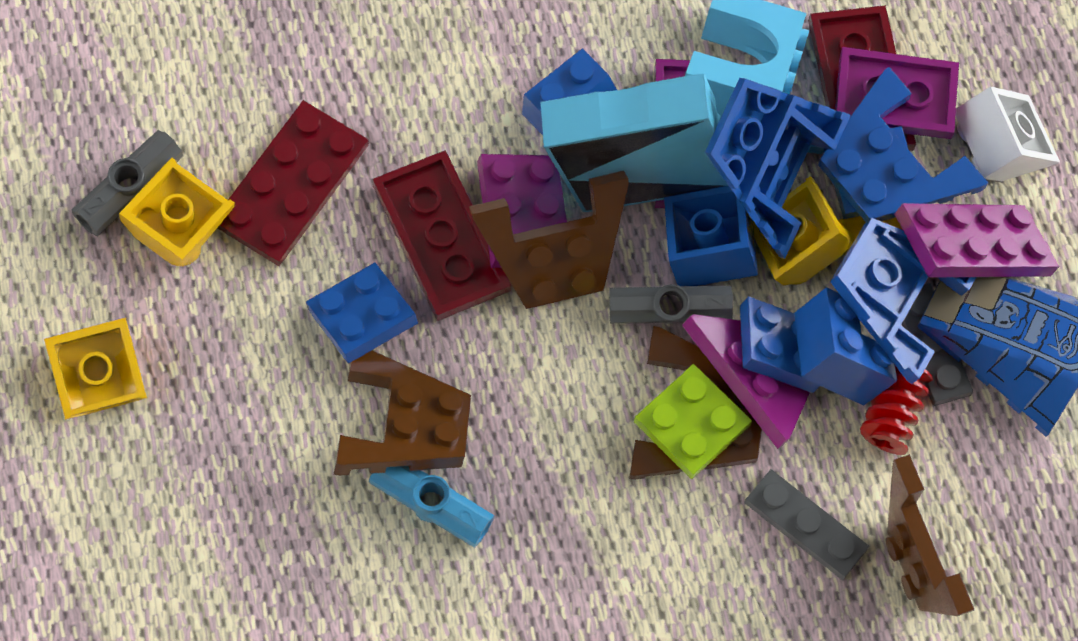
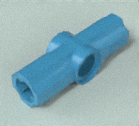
[369,466,495,548]

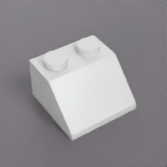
[956,86,1060,182]

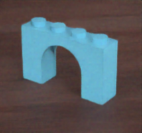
[685,0,809,116]

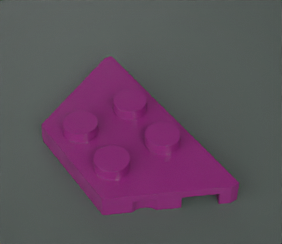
[682,314,810,449]

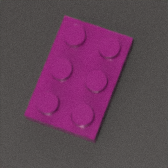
[835,47,959,140]
[477,154,567,268]

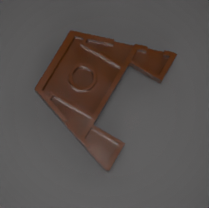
[469,171,629,309]
[629,326,762,480]
[333,350,471,476]
[886,454,975,616]

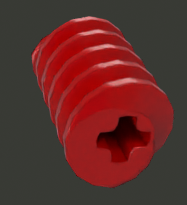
[860,366,933,455]

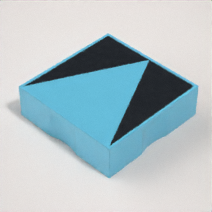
[541,73,728,212]

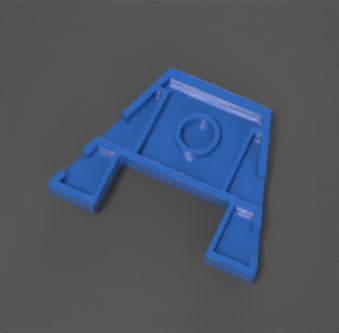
[818,67,988,222]
[830,218,976,384]

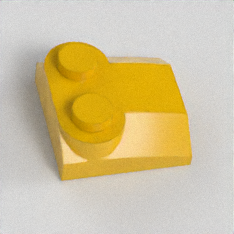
[119,158,235,267]
[753,176,850,286]
[44,317,147,420]

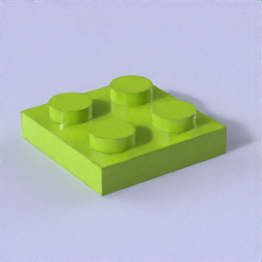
[634,364,752,480]

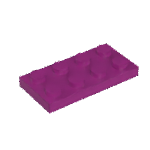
[895,203,1060,277]

